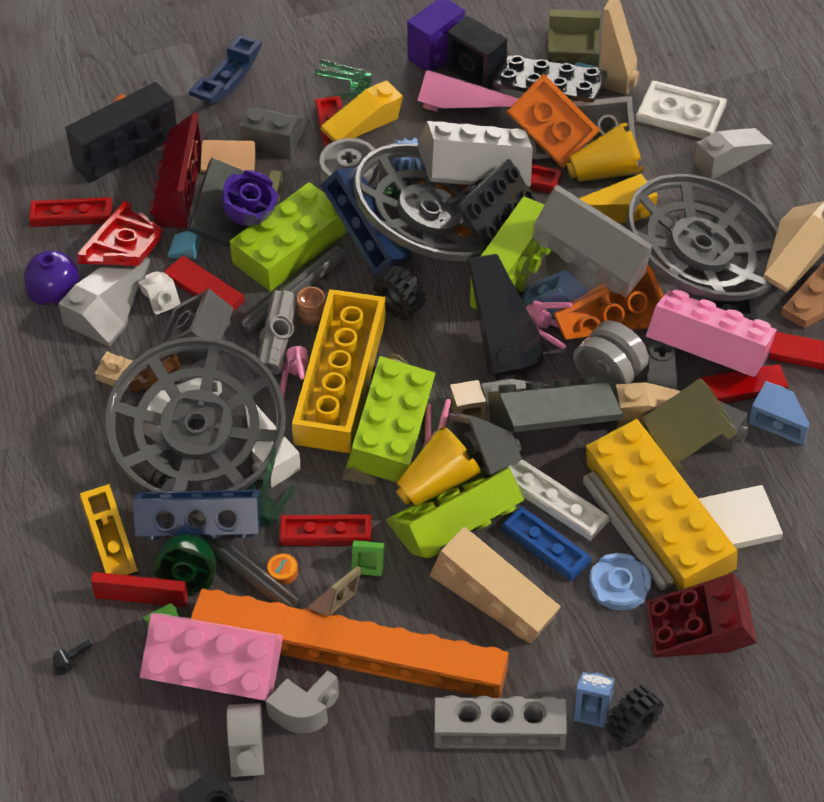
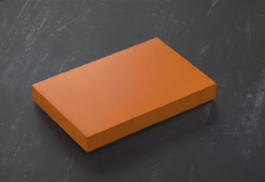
[506,74,600,169]

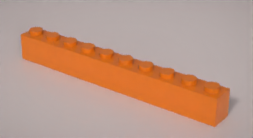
[191,588,509,698]

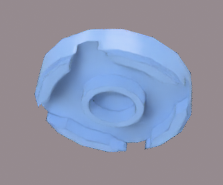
[589,553,651,611]

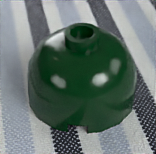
[153,534,217,597]

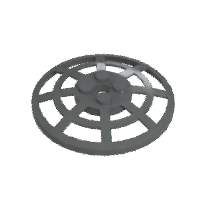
[353,143,484,261]
[626,174,778,301]
[105,337,286,492]

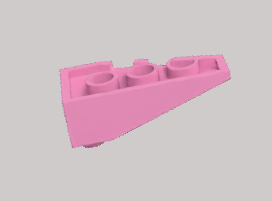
[417,70,519,112]

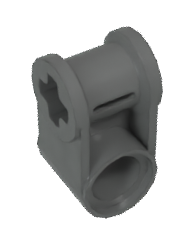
[646,340,677,390]

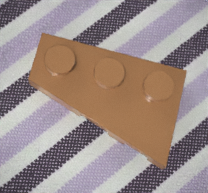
[781,262,824,328]

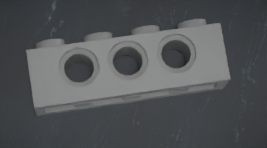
[435,695,567,750]

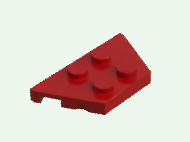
[77,201,163,266]

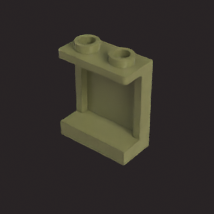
[547,9,601,67]
[642,378,738,472]

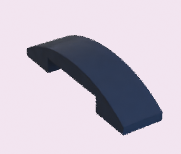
[189,34,262,103]

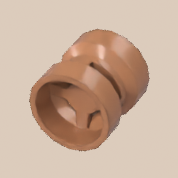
[297,287,325,326]

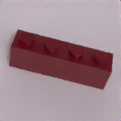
[149,113,202,229]

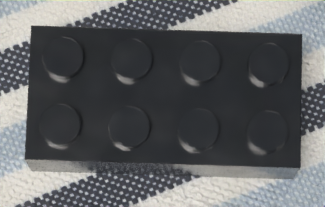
[65,82,177,183]

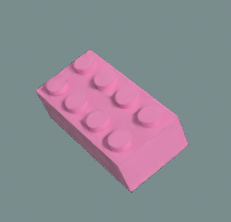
[646,290,777,377]
[140,613,283,700]

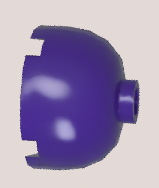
[221,170,278,226]
[24,250,80,306]

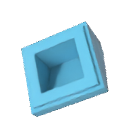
[168,231,201,261]

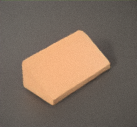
[201,140,256,173]

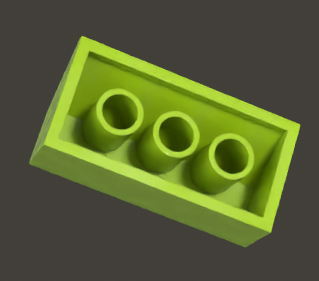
[386,467,524,558]

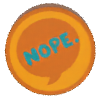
[267,553,298,585]

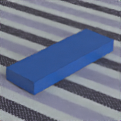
[501,506,591,582]

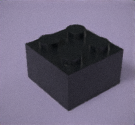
[447,16,507,90]

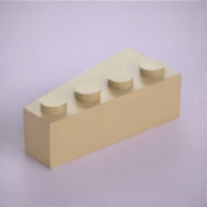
[429,526,561,644]

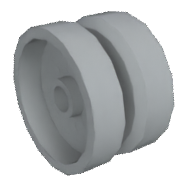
[319,138,380,192]
[573,320,649,395]

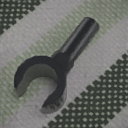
[53,640,92,675]

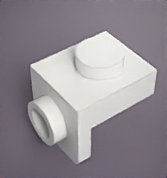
[138,271,180,314]

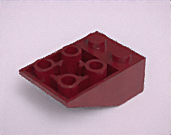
[646,573,757,657]

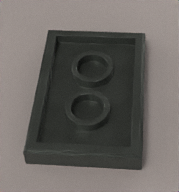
[188,158,248,248]

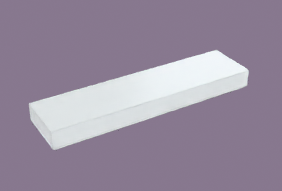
[508,459,609,541]

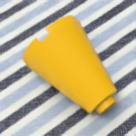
[566,122,644,182]
[395,426,481,506]

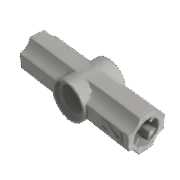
[257,290,297,375]

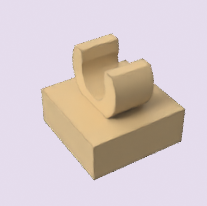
[95,351,133,386]

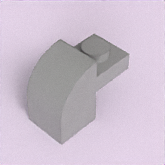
[266,670,339,734]
[227,703,265,777]

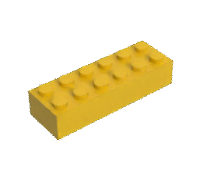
[292,289,386,453]
[586,419,737,590]

